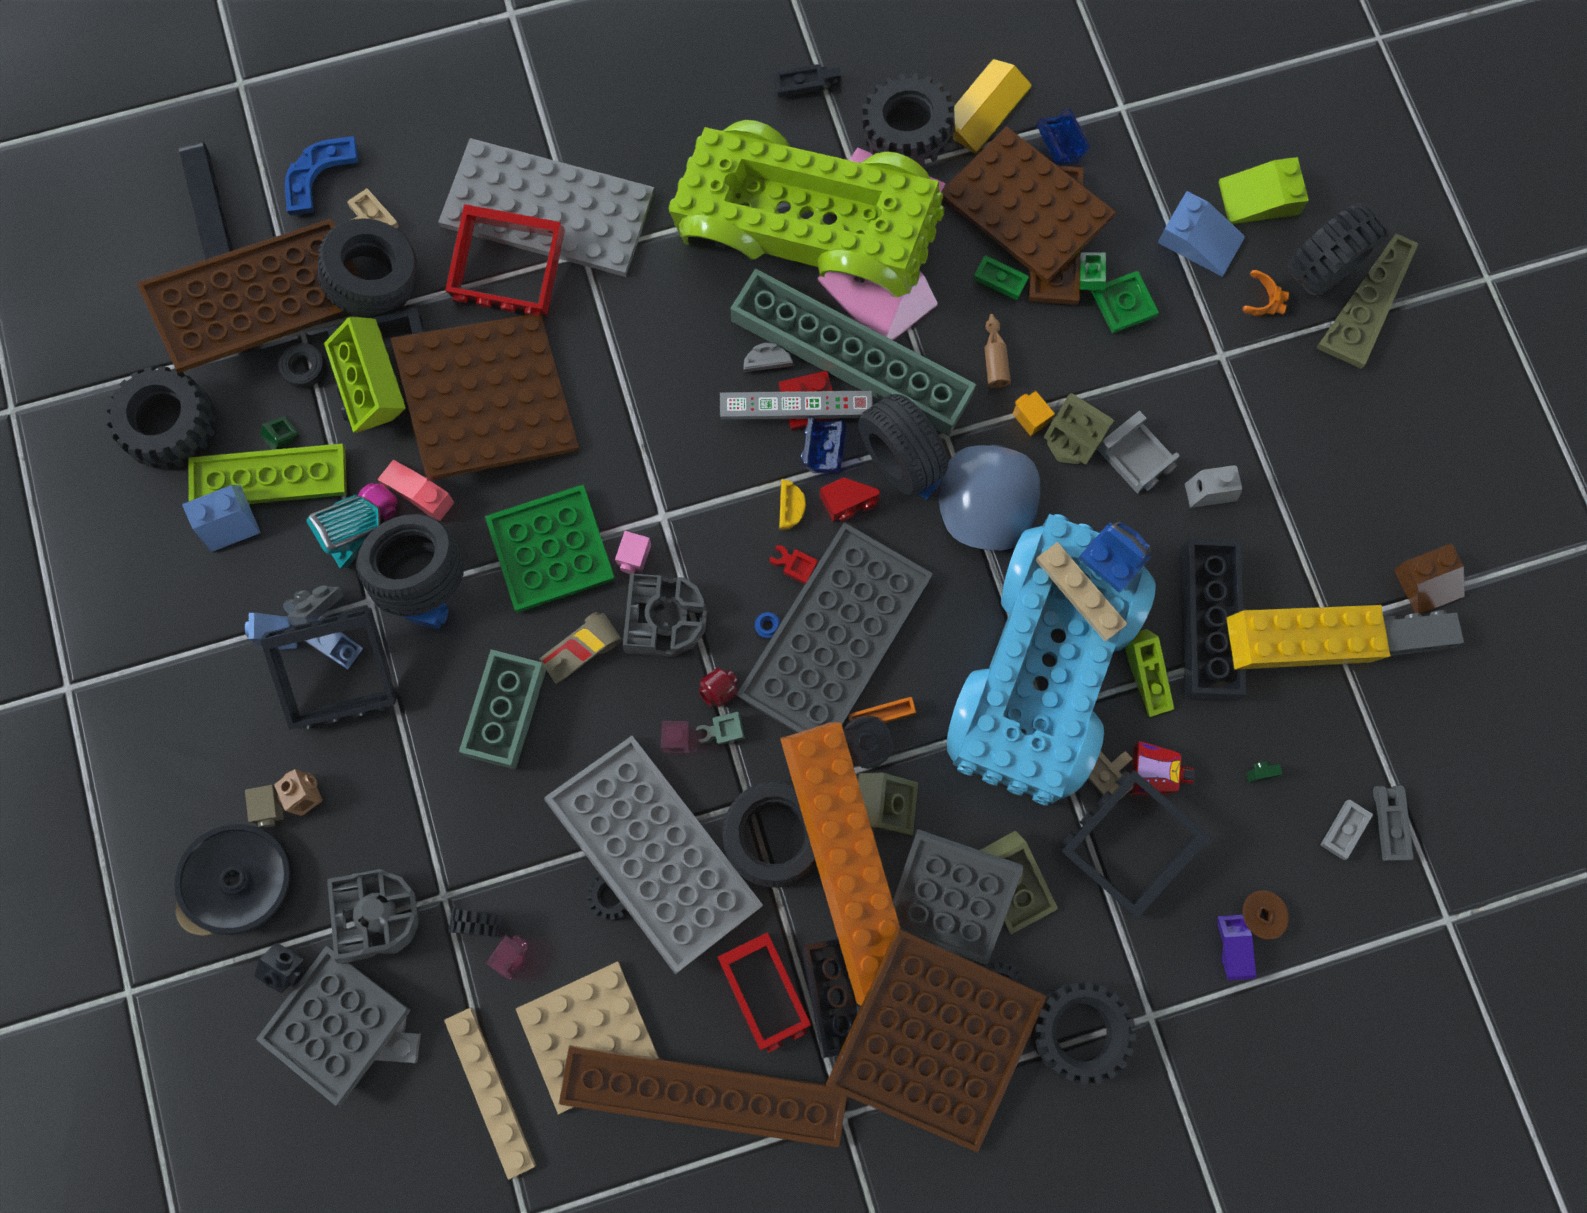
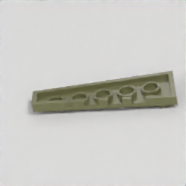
[1317,234,1419,369]

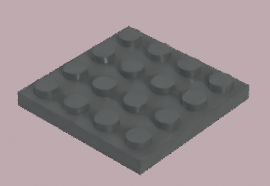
[893,829,1023,965]
[256,946,411,1107]

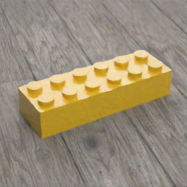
[1227,605,1390,670]

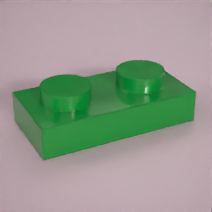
[1080,253,1106,291]
[973,255,1029,300]

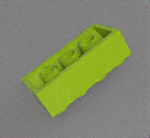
[324,317,406,433]

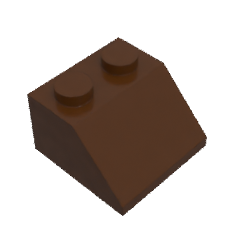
[1394,543,1464,614]

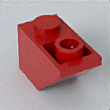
[820,477,880,522]

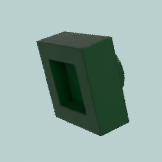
[1246,761,1282,783]

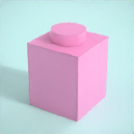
[615,531,651,574]

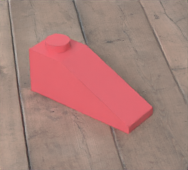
[378,460,454,521]

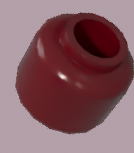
[698,668,739,707]

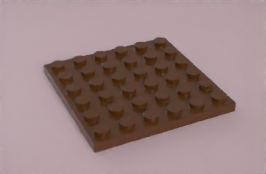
[391,313,579,481]
[826,928,1047,1153]

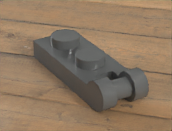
[1373,785,1413,861]

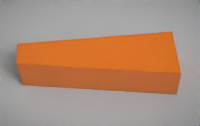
[848,697,917,723]

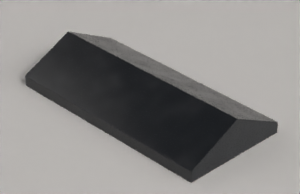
[801,939,861,1058]

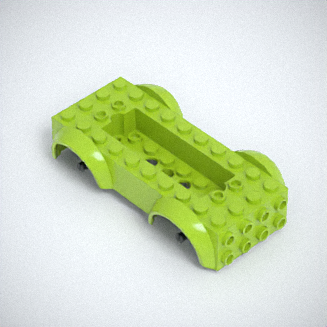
[669,120,944,298]

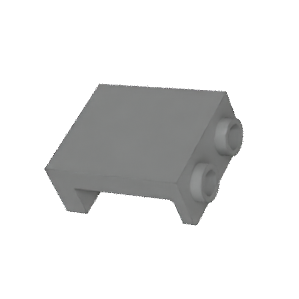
[1097,411,1180,494]

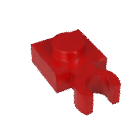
[769,545,818,584]

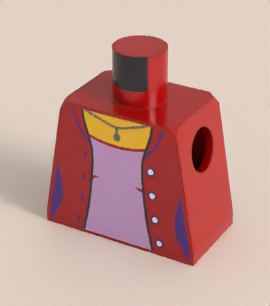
[1130,741,1195,796]

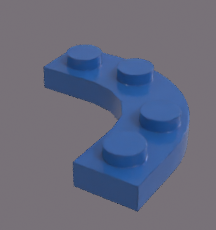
[285,136,358,216]

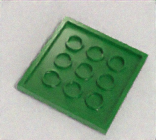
[485,485,615,613]

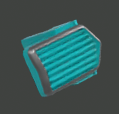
[306,494,381,568]

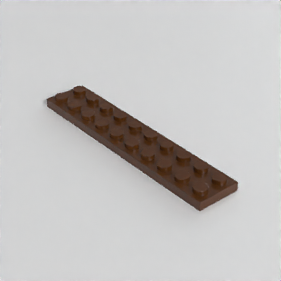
[559,1045,847,1148]

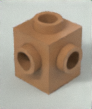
[274,769,323,816]

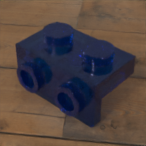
[1036,108,1090,164]
[801,417,846,473]

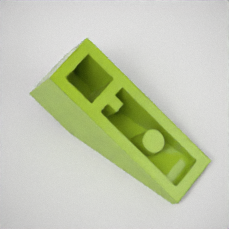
[1125,629,1174,717]

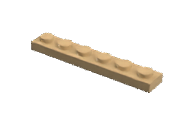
[444,1008,536,1180]

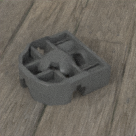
[623,574,707,657]
[327,869,419,964]

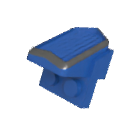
[1078,522,1151,593]

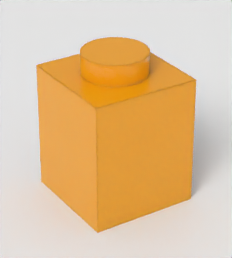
[1012,391,1055,436]

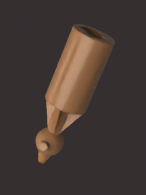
[984,314,1011,388]

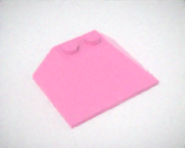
[818,272,938,340]

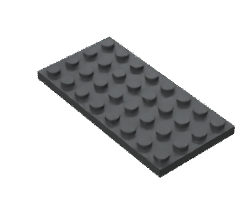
[736,522,933,733]

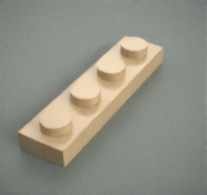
[1035,542,1127,642]

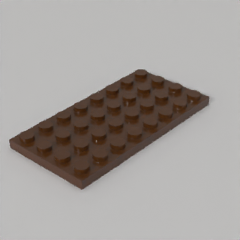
[136,218,361,373]

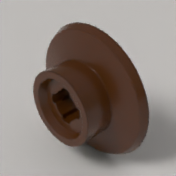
[1243,890,1289,940]

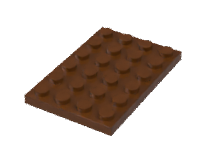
[941,126,1115,284]

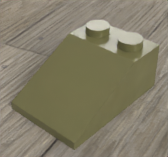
[980,831,1058,934]

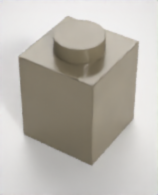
[245,785,284,828]

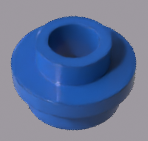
[755,612,781,639]

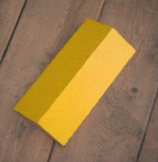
[953,59,1032,154]

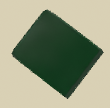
[260,416,299,450]

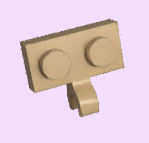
[347,188,399,228]
[1087,751,1133,795]

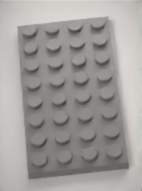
[438,138,655,277]
[544,736,763,974]

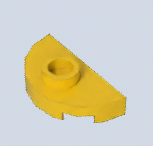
[779,479,806,530]

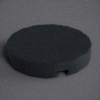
[843,715,894,769]

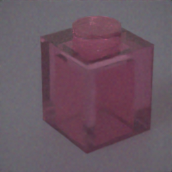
[661,721,690,753]

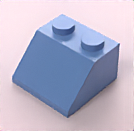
[182,485,261,552]

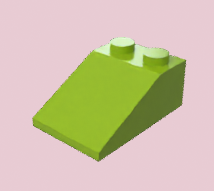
[1219,157,1309,224]

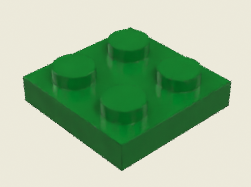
[1092,271,1159,334]

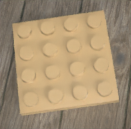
[516,962,659,1114]

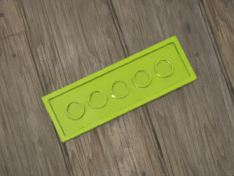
[188,444,347,504]

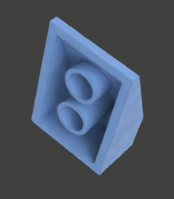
[1158,191,1245,277]

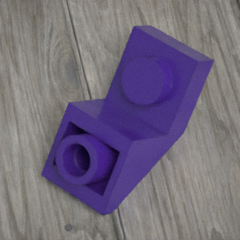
[1217,915,1256,980]

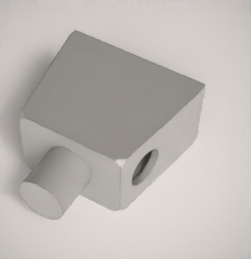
[1185,465,1242,508]

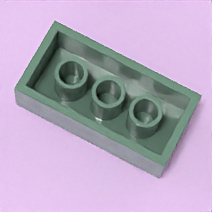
[459,650,546,770]

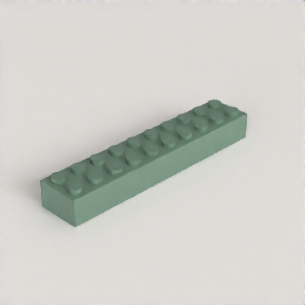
[730,269,976,436]

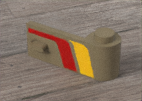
[539,612,622,684]

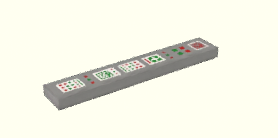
[720,391,872,420]

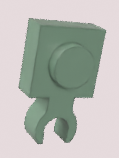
[696,712,745,745]

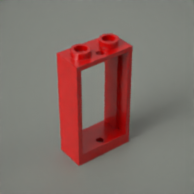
[718,932,811,1052]

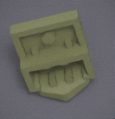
[1044,393,1114,464]

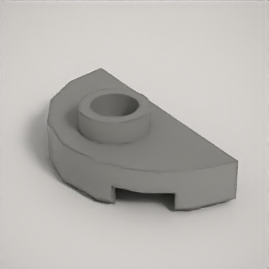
[743,343,793,372]

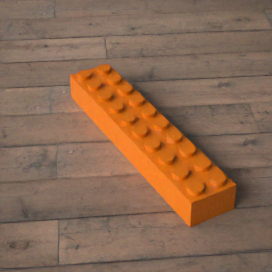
[780,722,900,1005]

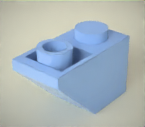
[245,613,297,650]
[305,618,363,669]

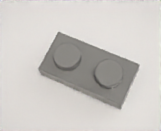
[1320,799,1373,860]

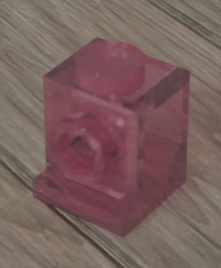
[486,934,529,980]

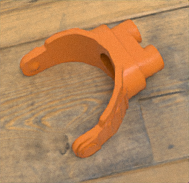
[1242,270,1289,316]

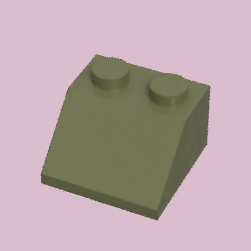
[858,773,918,836]

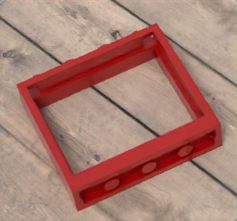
[445,204,565,317]

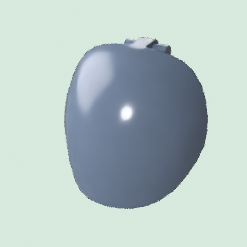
[939,444,1040,550]

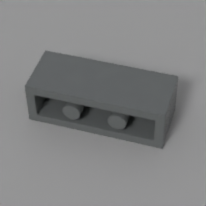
[1384,610,1464,656]

